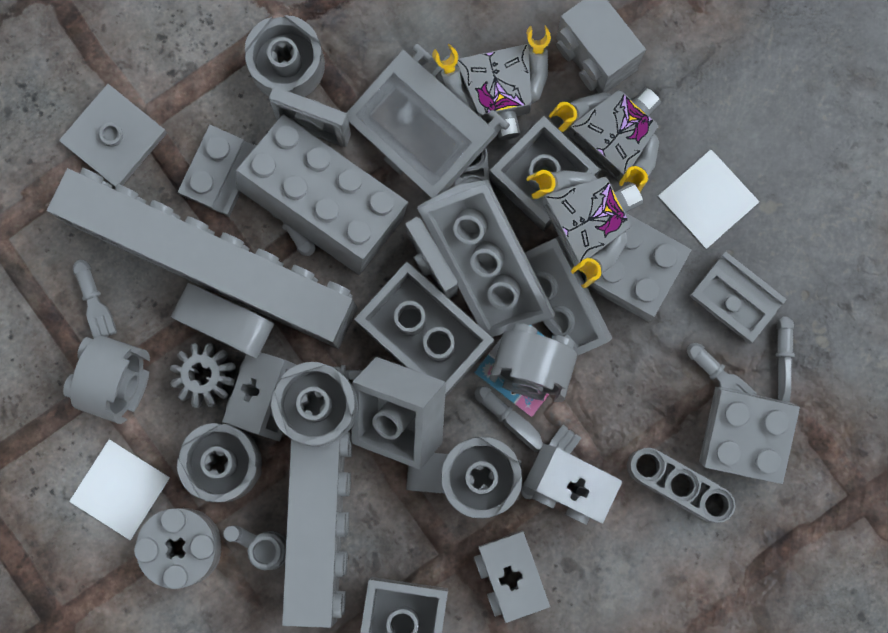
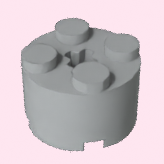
[245,15,325,97]
[490,323,578,402]
[63,335,150,424]
[271,362,358,447]
[177,423,262,503]
[441,437,522,518]
[134,508,221,589]

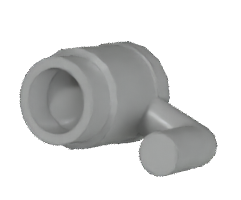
[223,525,286,571]

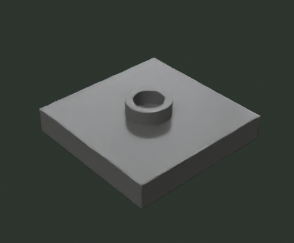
[59,84,167,187]
[269,86,351,147]
[405,217,458,299]

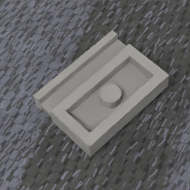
[178,125,257,217]
[690,252,787,344]

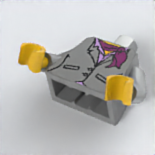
[432,25,551,140]
[549,87,661,192]
[526,170,643,288]

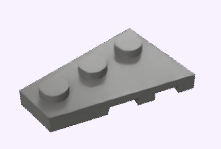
[524,236,612,355]

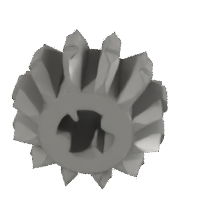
[170,343,236,408]

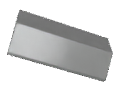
[417,180,555,337]

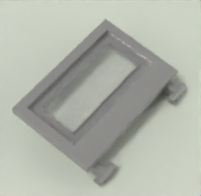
[347,44,510,198]

